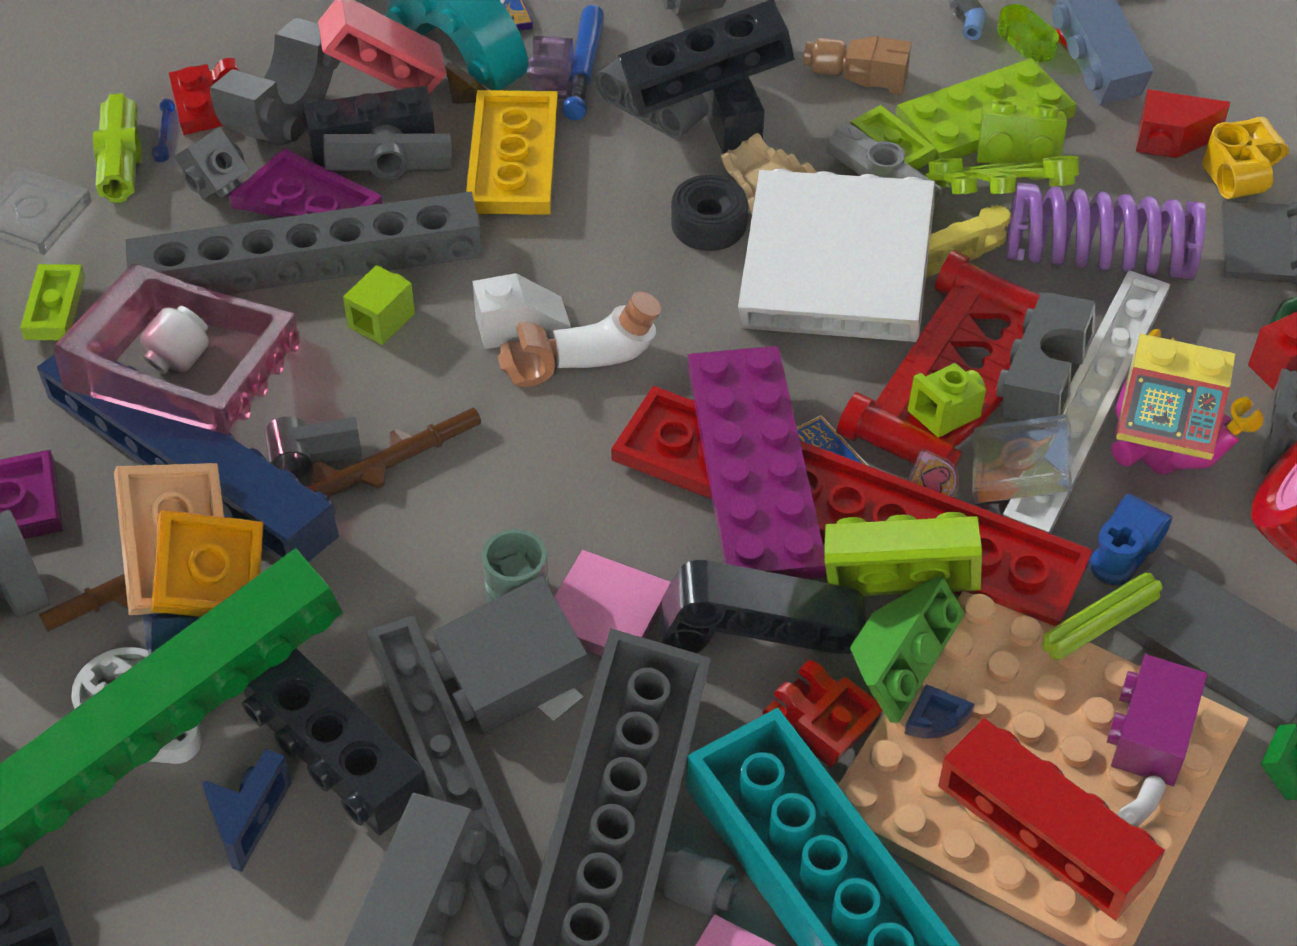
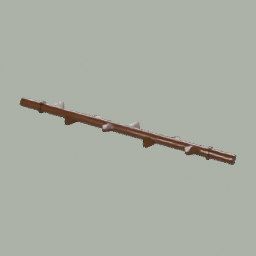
[39,407,481,632]

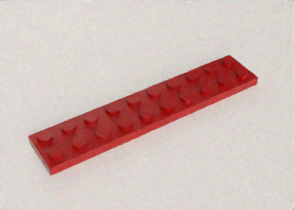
[611,386,1093,626]

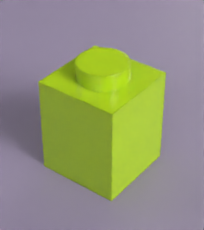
[343,265,415,345]

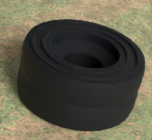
[671,175,748,251]

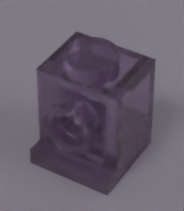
[528,35,574,100]

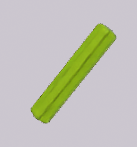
[1041,573,1163,660]

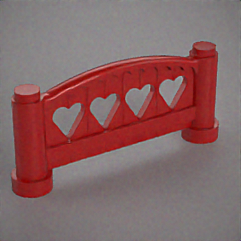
[836,250,1040,470]

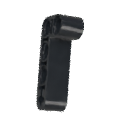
[661,560,866,654]

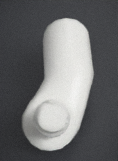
[1118,775,1166,827]

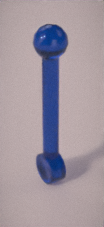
[152,98,175,162]

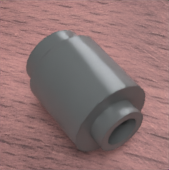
[655,846,741,917]

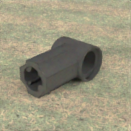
[265,416,362,478]

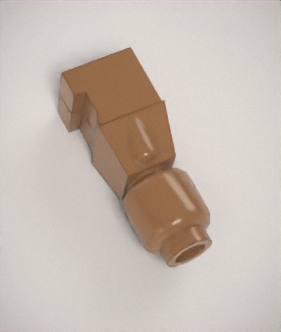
[803,36,912,95]

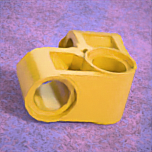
[1202,117,1289,199]

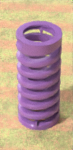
[1006,182,1206,281]

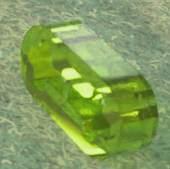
[997,4,1059,62]

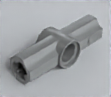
[827,122,943,208]

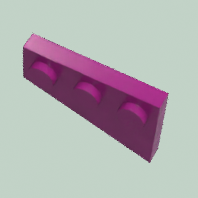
[229,148,383,218]

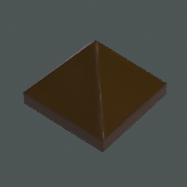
[445,62,487,103]

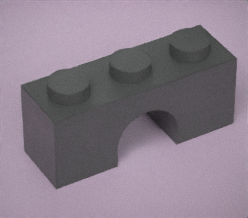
[997,292,1096,428]

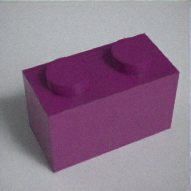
[1106,654,1208,787]

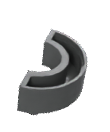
[210,17,340,145]

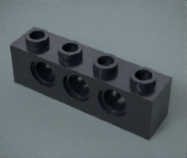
[618,0,795,116]
[242,648,429,836]

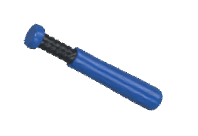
[562,5,604,120]

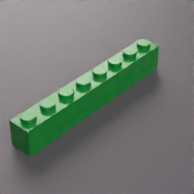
[0,548,343,868]

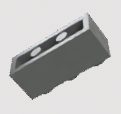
[344,793,487,946]

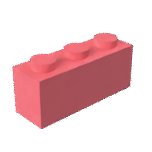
[318,0,447,95]

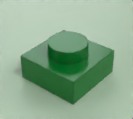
[1260,724,1297,800]

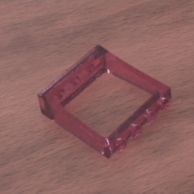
[53,264,300,435]

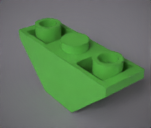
[850,577,965,723]

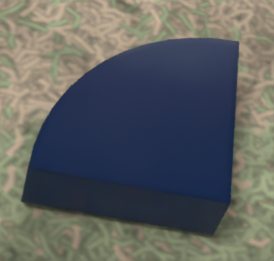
[904,684,975,738]

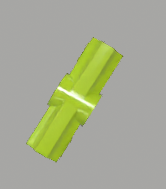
[93,93,142,203]

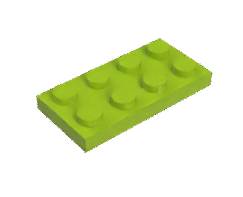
[896,58,1077,160]

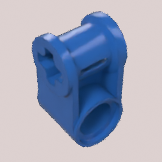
[1090,493,1173,585]

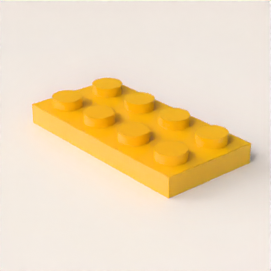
[466,90,558,215]

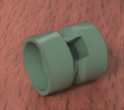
[482,529,549,603]

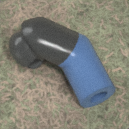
[949,0,986,40]

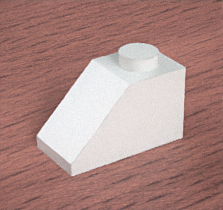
[472,273,571,349]

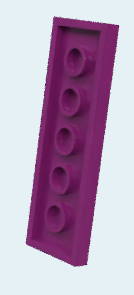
[687,346,827,579]

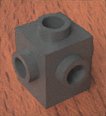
[174,127,249,199]

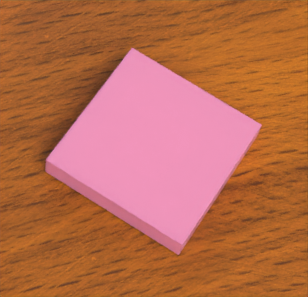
[554,550,671,656]

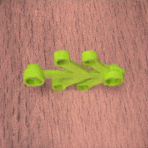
[925,156,1079,194]

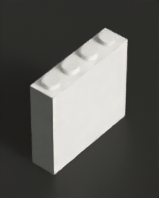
[738,169,934,342]

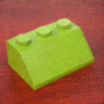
[825,512,982,596]

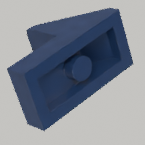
[202,749,292,872]

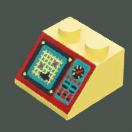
[1116,333,1235,460]

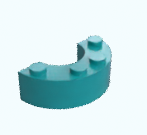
[386,0,530,90]

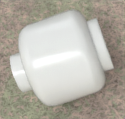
[140,306,209,374]

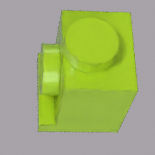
[908,363,986,438]

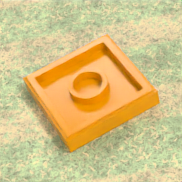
[151,510,263,617]

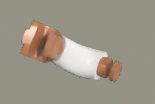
[497,291,661,387]

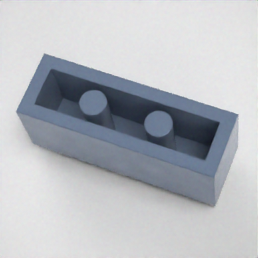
[1051,0,1154,105]

